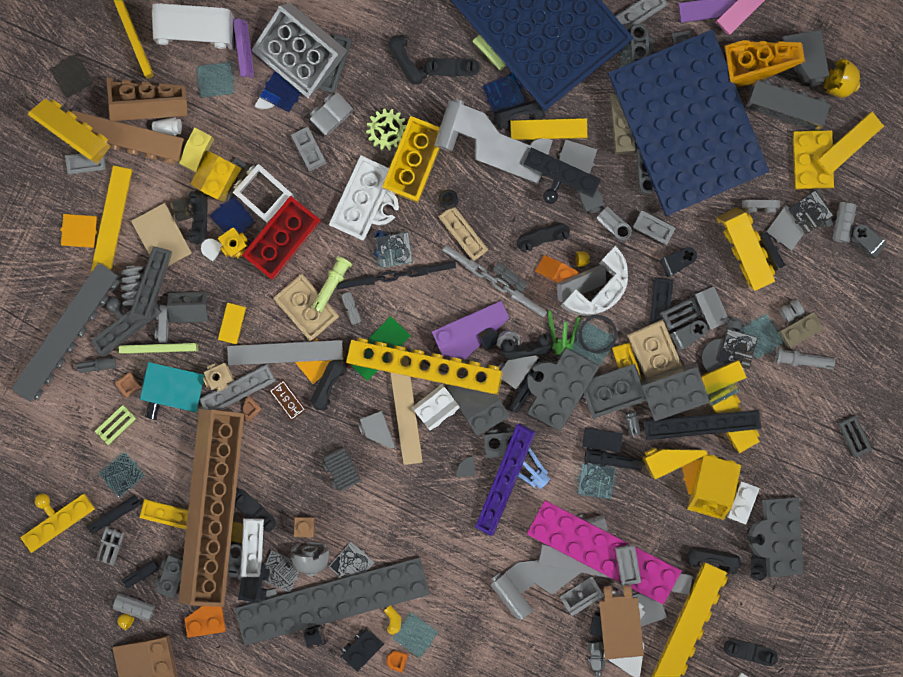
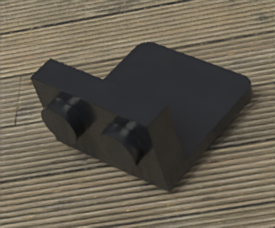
[238,564,270,603]

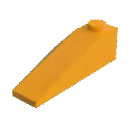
[725,40,805,88]

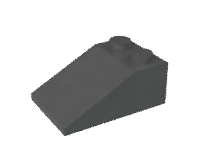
[447,372,510,436]

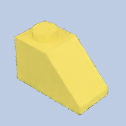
[179,128,214,172]

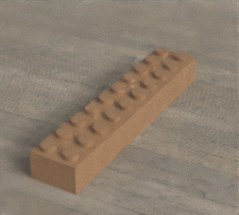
[178,409,244,607]

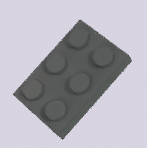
[584,364,647,419]

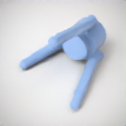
[518,448,550,489]

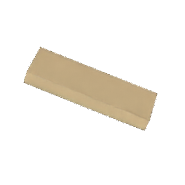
[438,207,488,261]

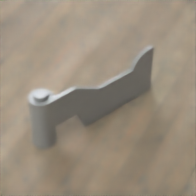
[434,99,553,184]

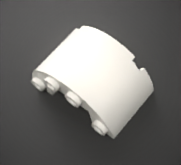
[561,246,628,316]

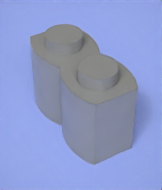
[310,93,353,137]

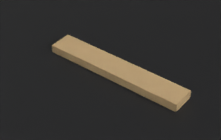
[388,348,423,465]

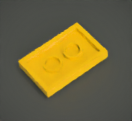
[793,131,834,190]

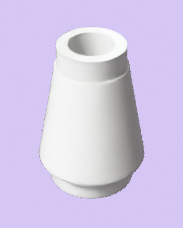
[152,117,182,136]

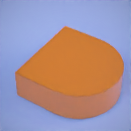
[386,650,408,673]

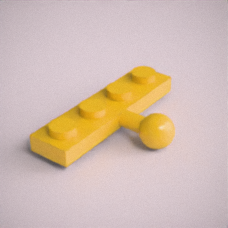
[20,493,95,553]

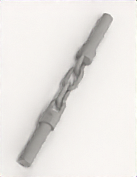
[442,245,547,318]

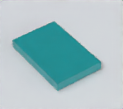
[139,362,205,412]

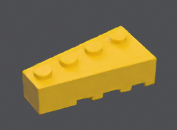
[716,207,775,291]

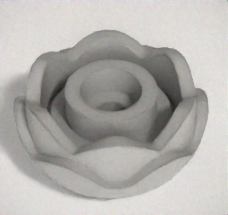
[497,330,520,349]

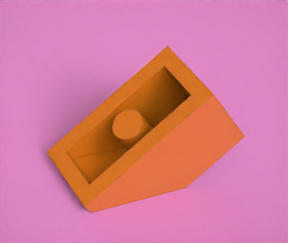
[535,255,578,284]

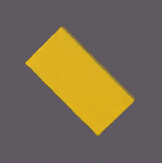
[218,303,247,344]

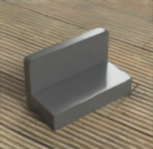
[167,292,208,323]

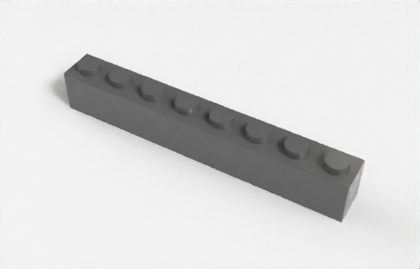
[11,263,120,402]

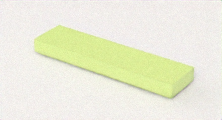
[119,343,198,354]

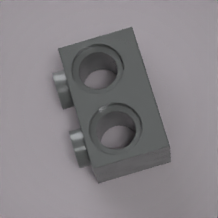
[484,428,515,458]

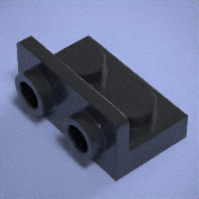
[341,628,384,672]

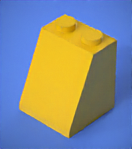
[190,151,242,202]
[687,455,741,520]

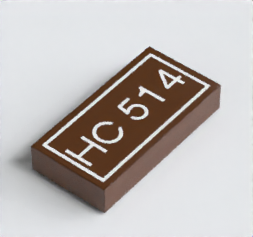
[269,379,307,421]

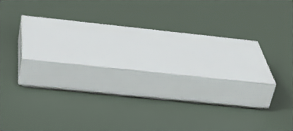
[241,518,264,577]

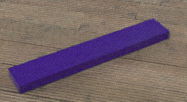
[475,423,536,536]

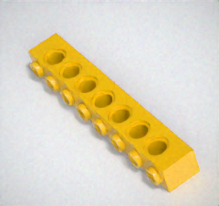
[346,338,503,395]

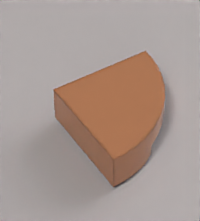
[243,395,262,422]

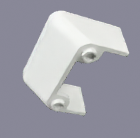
[152,4,235,49]

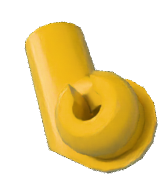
[384,606,401,635]

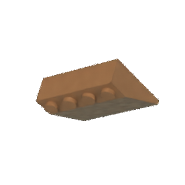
[112,635,178,677]

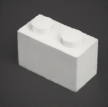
[726,481,760,524]

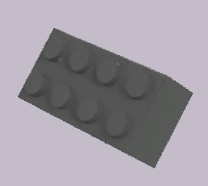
[744,79,830,131]

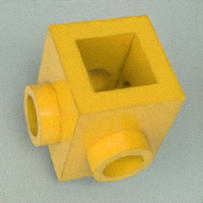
[218,227,248,259]

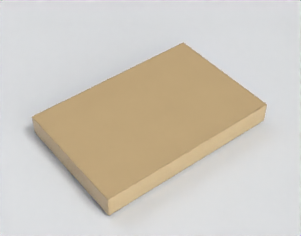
[131,203,193,267]
[273,274,339,342]
[627,319,682,378]

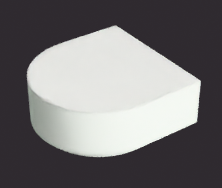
[201,239,223,262]

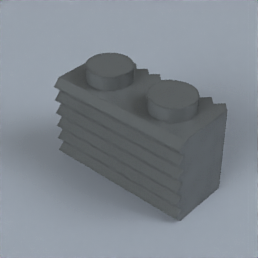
[322,447,362,492]

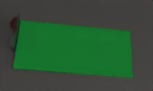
[346,316,411,381]

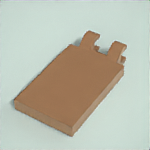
[599,585,644,660]

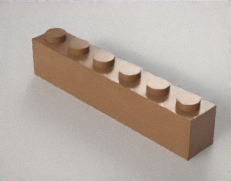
[72,111,186,165]

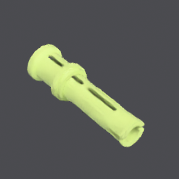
[311,256,352,313]

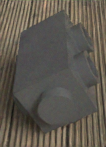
[155,552,183,599]

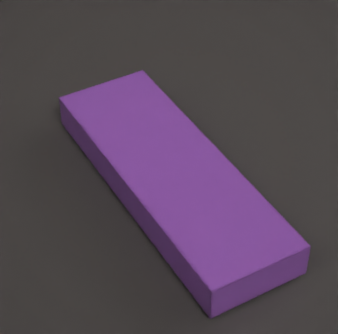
[678,0,736,23]
[233,18,254,78]

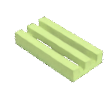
[95,405,137,445]

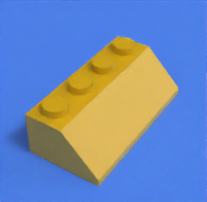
[28,98,111,164]
[382,116,440,203]

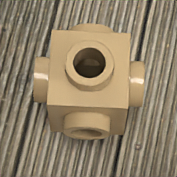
[203,363,235,392]

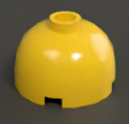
[824,58,860,98]

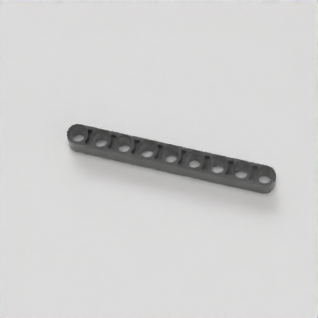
[630,24,655,195]

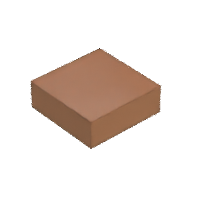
[115,372,142,398]

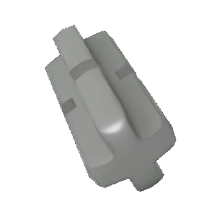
[342,292,361,325]

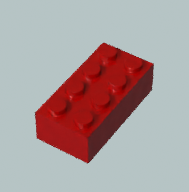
[242,196,322,281]

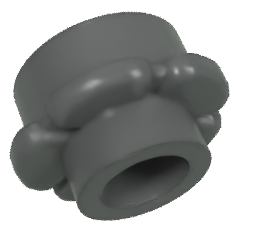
[725,317,744,332]

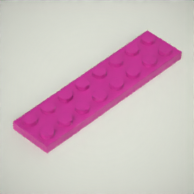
[527,499,681,605]

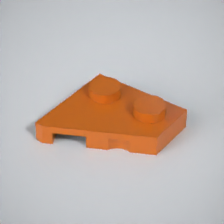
[185,606,226,638]

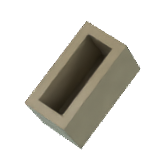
[777,312,824,348]

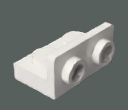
[412,384,460,430]

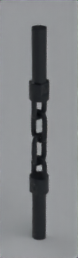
[336,261,456,290]

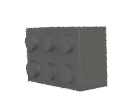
[641,362,710,421]

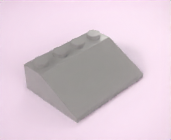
[251,3,347,98]

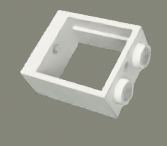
[233,164,294,223]

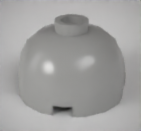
[290,541,329,576]

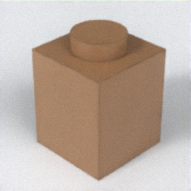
[294,516,315,537]

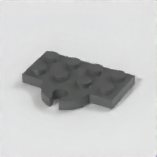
[527,347,599,431]
[748,497,804,577]

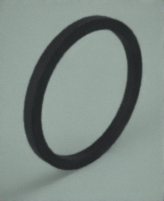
[579,315,617,354]

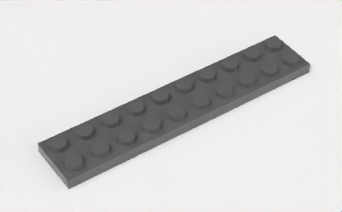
[235,557,430,645]

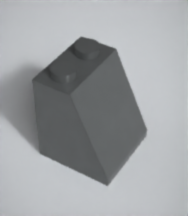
[778,30,829,87]

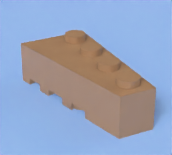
[106,78,187,121]

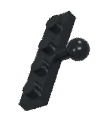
[523,147,601,204]

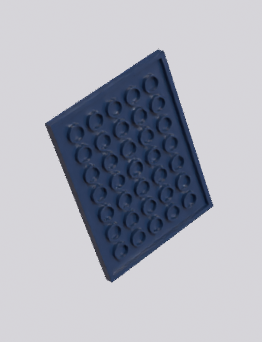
[450,0,634,112]
[607,29,770,216]

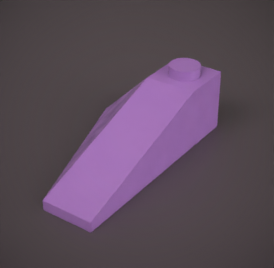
[432,301,509,367]

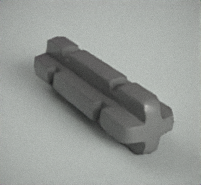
[493,262,527,292]

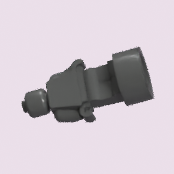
[587,640,606,677]

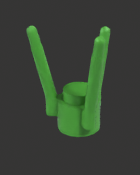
[548,310,581,355]

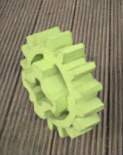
[366,109,407,151]

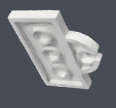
[329,156,399,241]

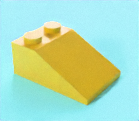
[642,447,708,479]

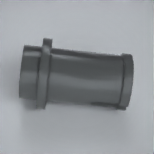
[624,412,642,437]

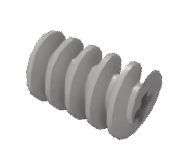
[120,266,145,306]

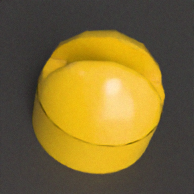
[575,251,590,267]
[117,614,134,631]

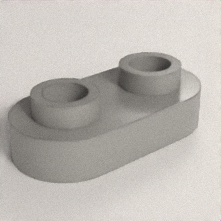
[742,200,780,213]
[155,305,169,343]

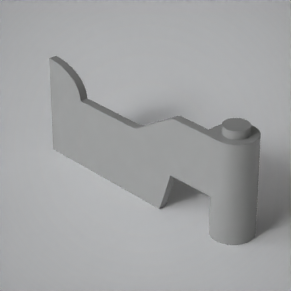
[490,515,585,621]

